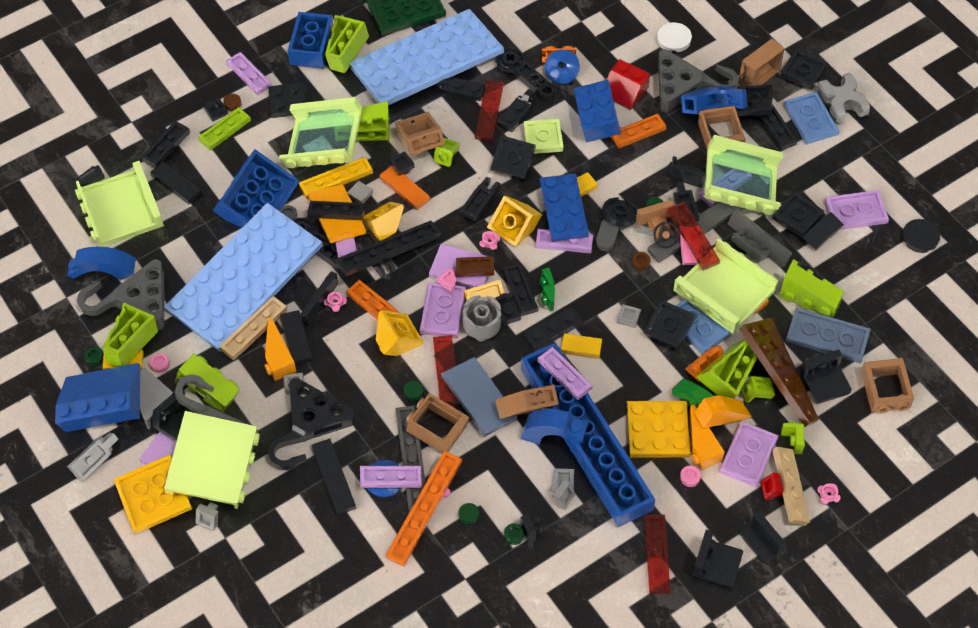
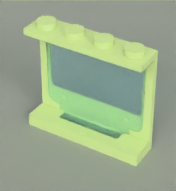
[279,97,363,168]
[704,135,783,215]

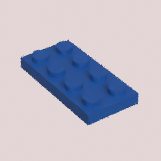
[540,173,589,242]

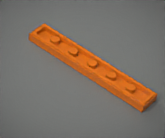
[386,450,462,567]

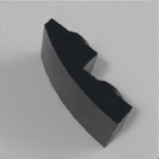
[803,212,844,251]

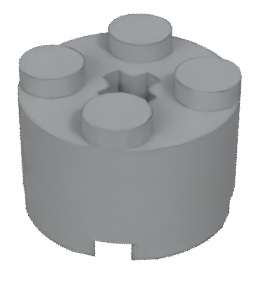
[463,295,501,342]

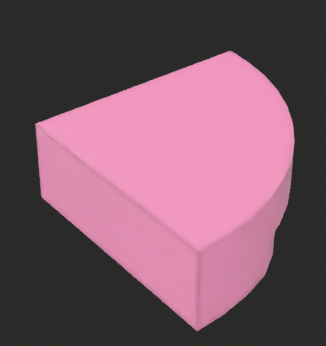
[437,267,456,293]

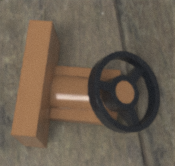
[636,200,679,248]

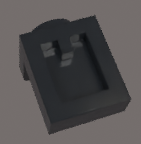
[495,292,521,326]

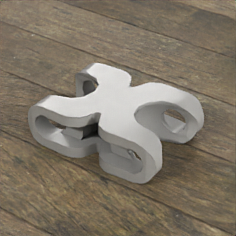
[817,73,870,124]

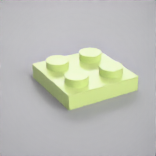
[524,119,563,154]

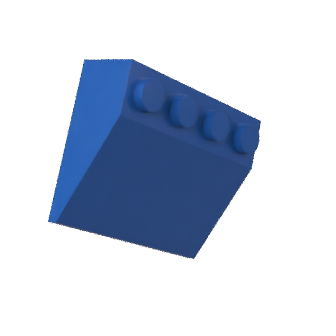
[212,149,300,228]
[55,363,140,432]

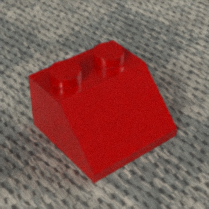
[607,59,650,110]

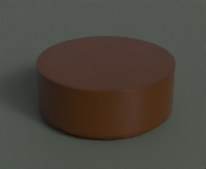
[223,94,242,111]
[632,252,651,271]

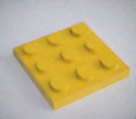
[627,401,690,458]
[113,455,192,534]

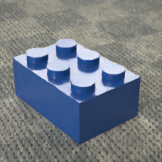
[288,12,334,69]
[574,80,621,143]

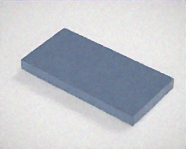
[785,307,871,364]
[441,357,517,437]

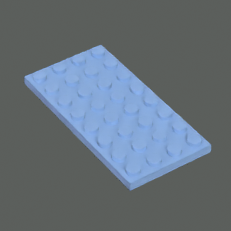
[350,9,504,105]
[164,203,323,352]

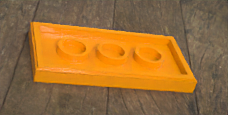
[308,184,366,243]

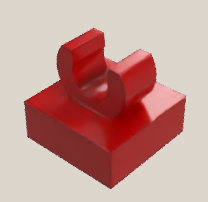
[761,472,784,500]

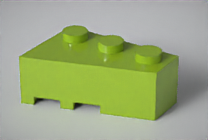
[696,339,758,398]

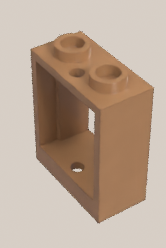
[738,39,785,86]
[698,106,746,150]
[395,112,445,155]
[861,358,914,413]
[495,385,559,419]
[406,393,470,453]

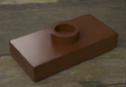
[456,256,495,277]

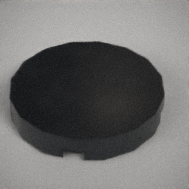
[602,197,638,227]
[902,219,940,253]

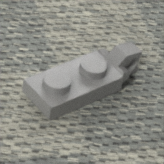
[67,433,118,482]

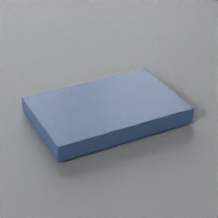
[784,92,839,145]
[676,299,732,355]

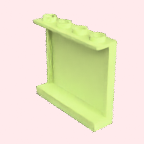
[75,161,164,247]
[673,238,778,334]
[164,411,260,509]

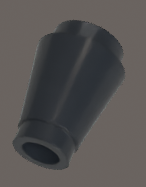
[76,165,105,187]

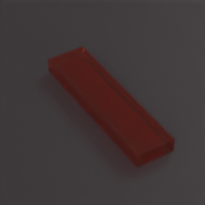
[475,80,504,141]
[667,202,720,271]
[433,335,460,406]
[644,515,671,594]

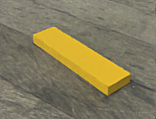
[299,157,373,200]

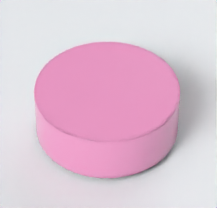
[149,353,170,373]
[680,466,701,487]

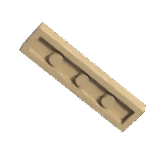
[219,296,287,360]
[773,447,810,526]

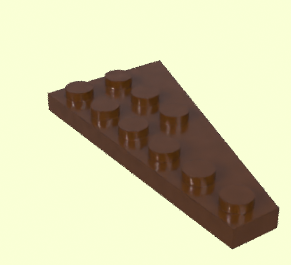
[739,318,819,427]

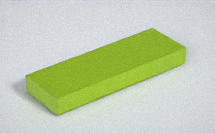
[198,107,251,151]

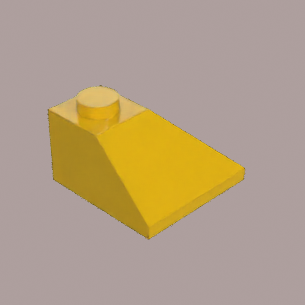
[487,196,542,247]
[361,202,404,241]
[376,310,424,356]

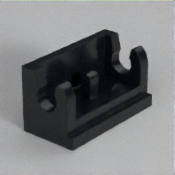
[667,156,706,188]

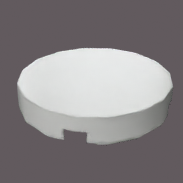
[657,22,692,52]

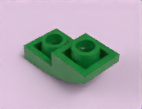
[540,267,555,312]
[672,379,713,408]

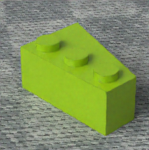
[325,15,369,73]
[335,101,390,142]
[780,259,844,318]
[103,303,158,367]
[175,353,240,412]

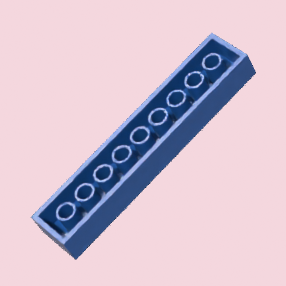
[521,342,656,528]

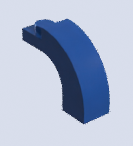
[681,86,747,114]
[67,246,136,280]
[521,409,588,445]

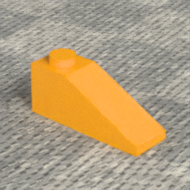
[264,318,296,381]
[694,395,751,428]
[689,405,724,471]

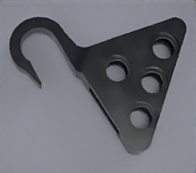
[268,378,355,470]

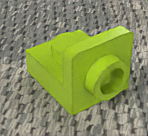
[434,138,460,167]
[741,376,775,403]
[781,422,805,454]

